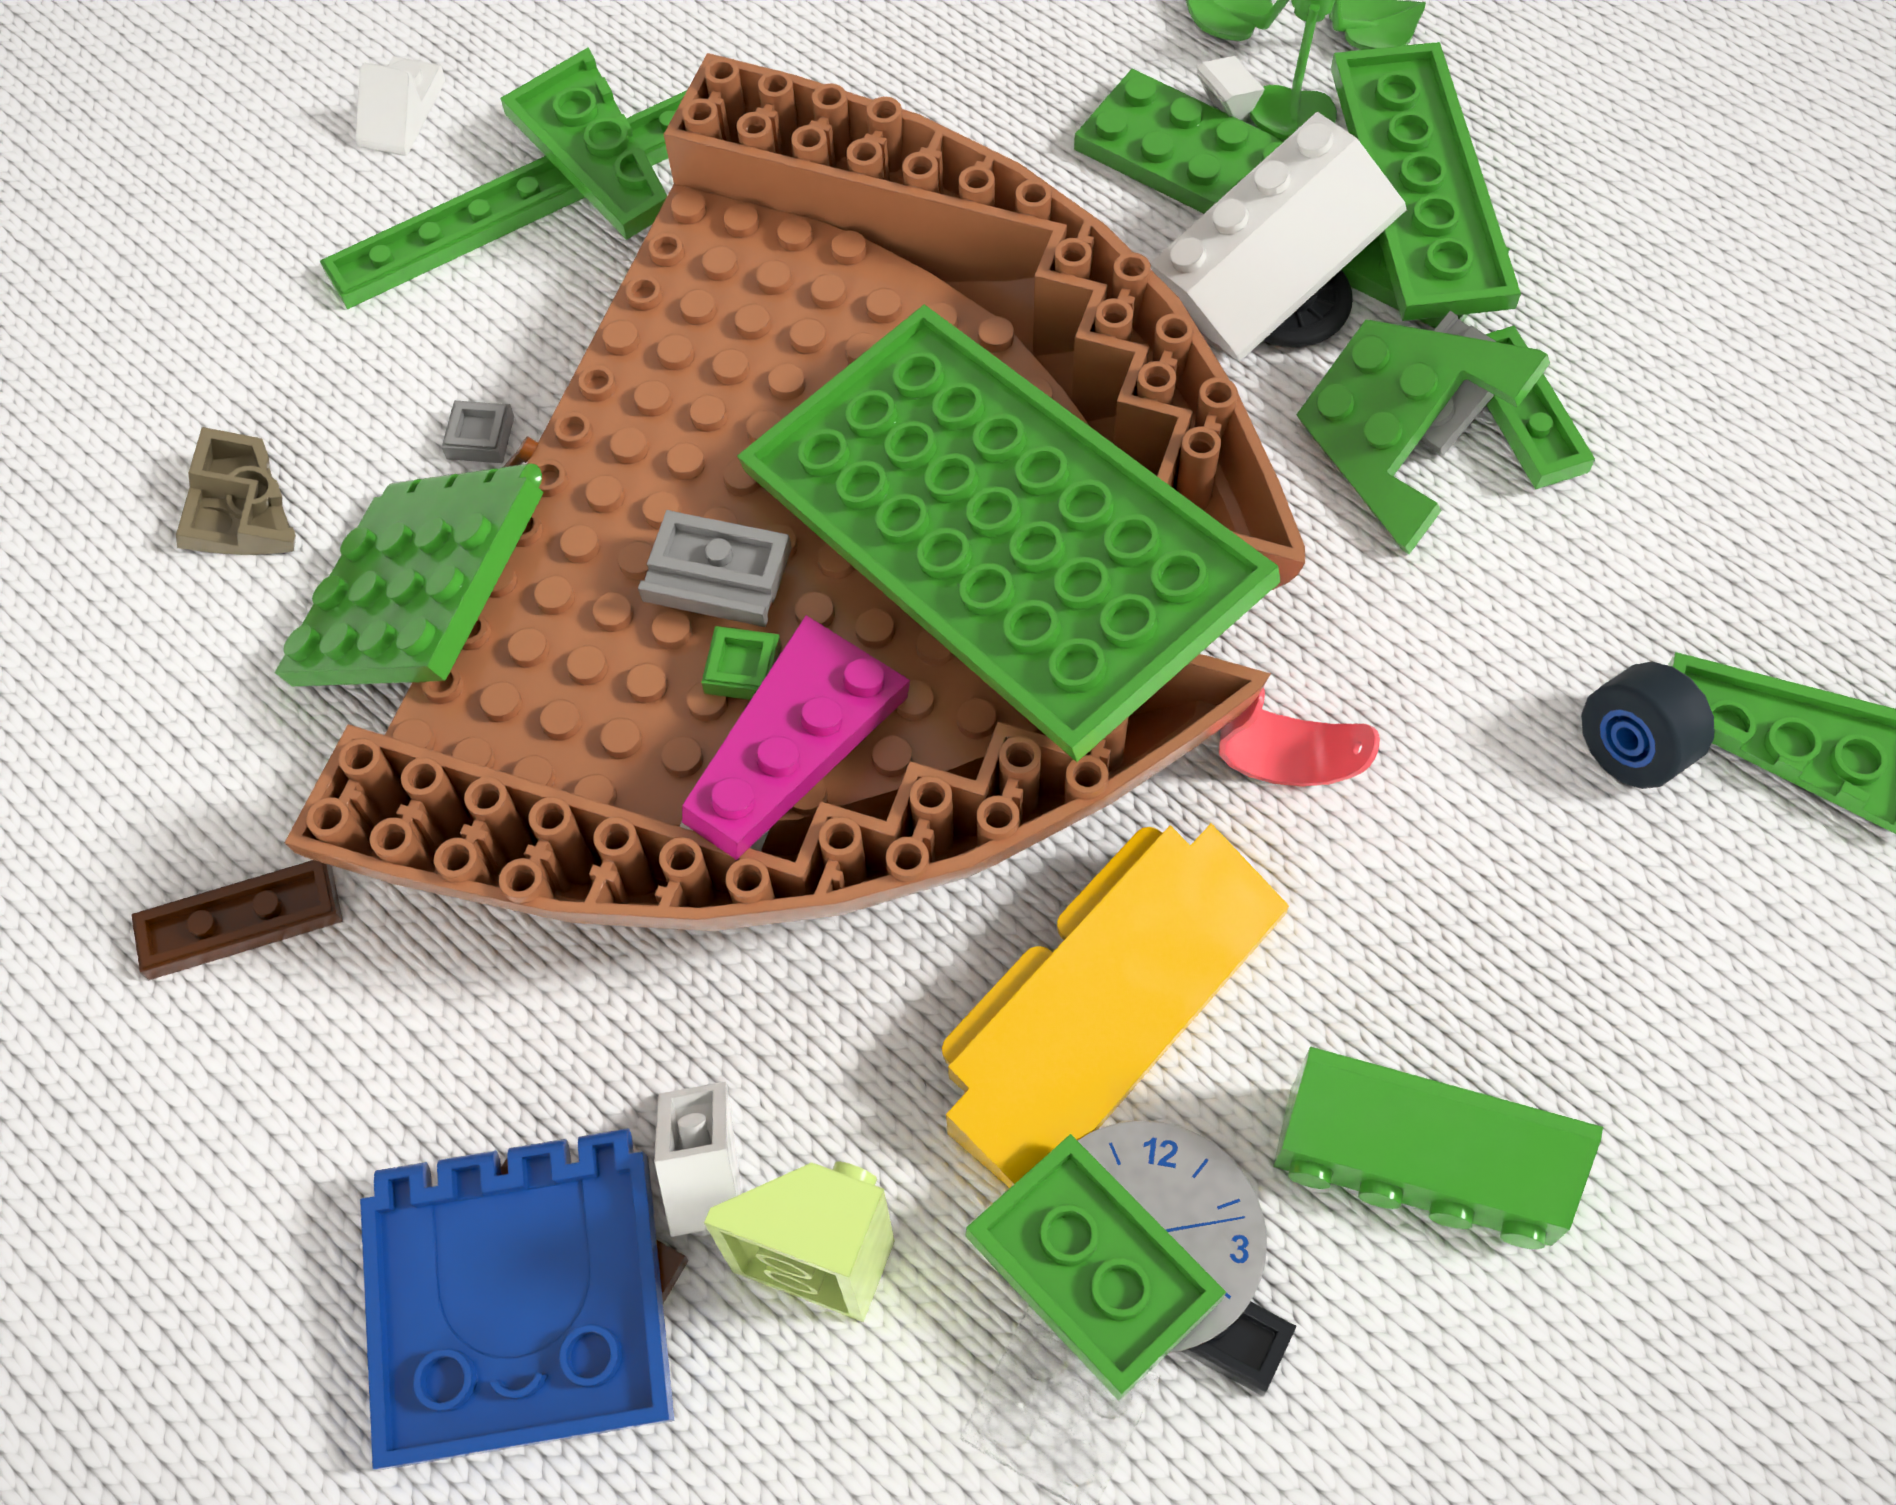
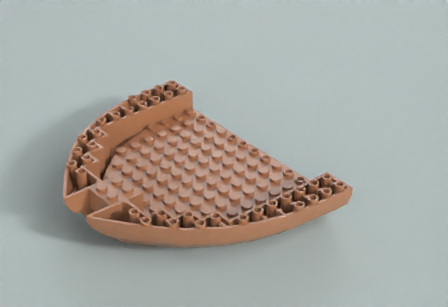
[284,53,1305,931]

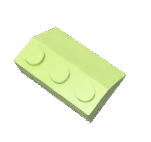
[704,1161,895,1322]

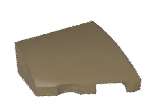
[176,427,296,555]

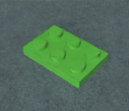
[965,1134,1226,1401]

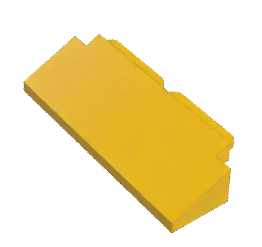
[942,823,1289,1188]

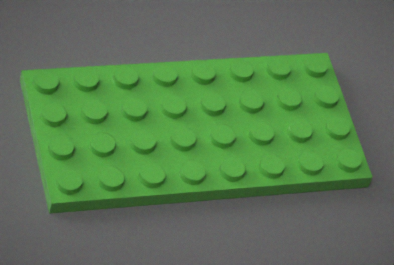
[737,304,1281,762]

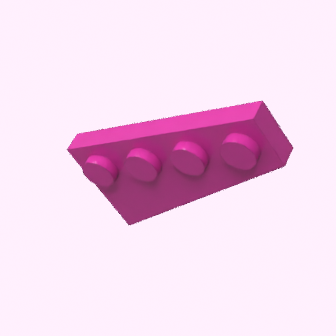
[682,615,910,860]

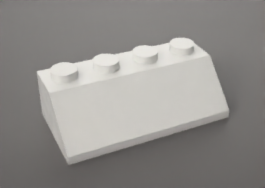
[1150,112,1407,362]

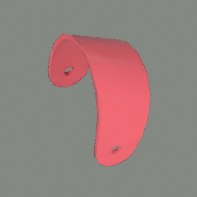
[1219,687,1380,787]

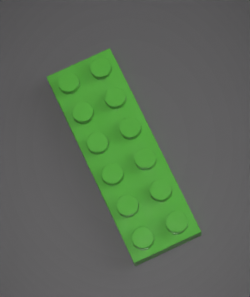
[1330,42,1521,321]

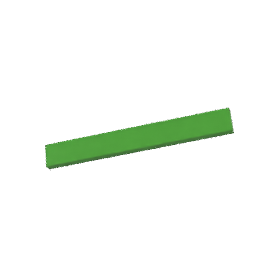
[320,90,687,310]

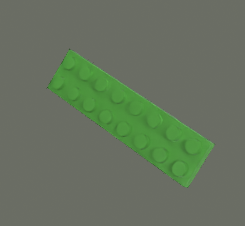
[1074,68,1510,328]

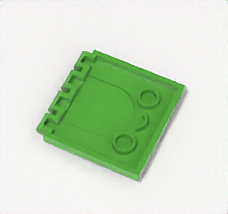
[274,463,544,687]

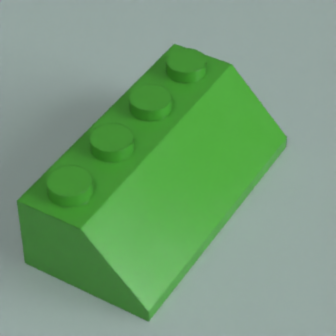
[1273,1046,1603,1250]

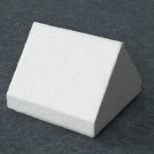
[1196,56,1265,122]

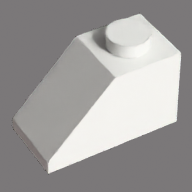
[654,1081,741,1237]

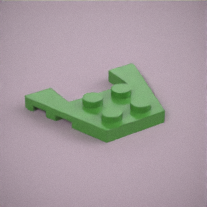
[1296,319,1550,555]

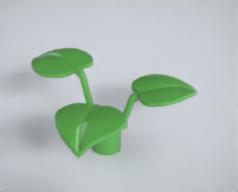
[1186,0,1426,140]

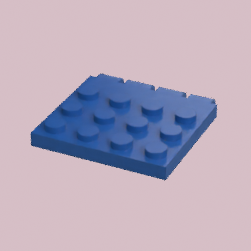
[360,1128,675,1470]

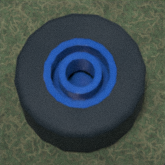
[1581,661,1714,789]

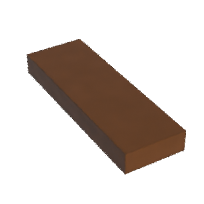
[131,860,343,980]

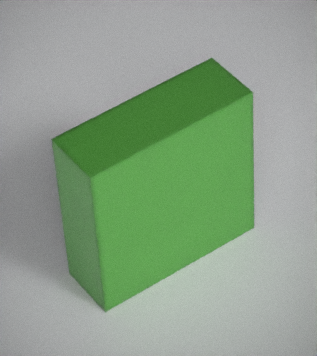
[701,626,782,700]

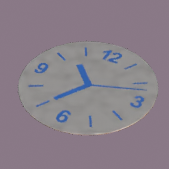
[1077,1121,1267,1353]

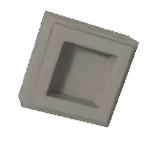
[442,400,515,463]

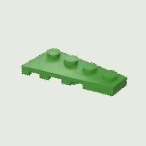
[500,47,667,240]
[1668,652,1896,834]

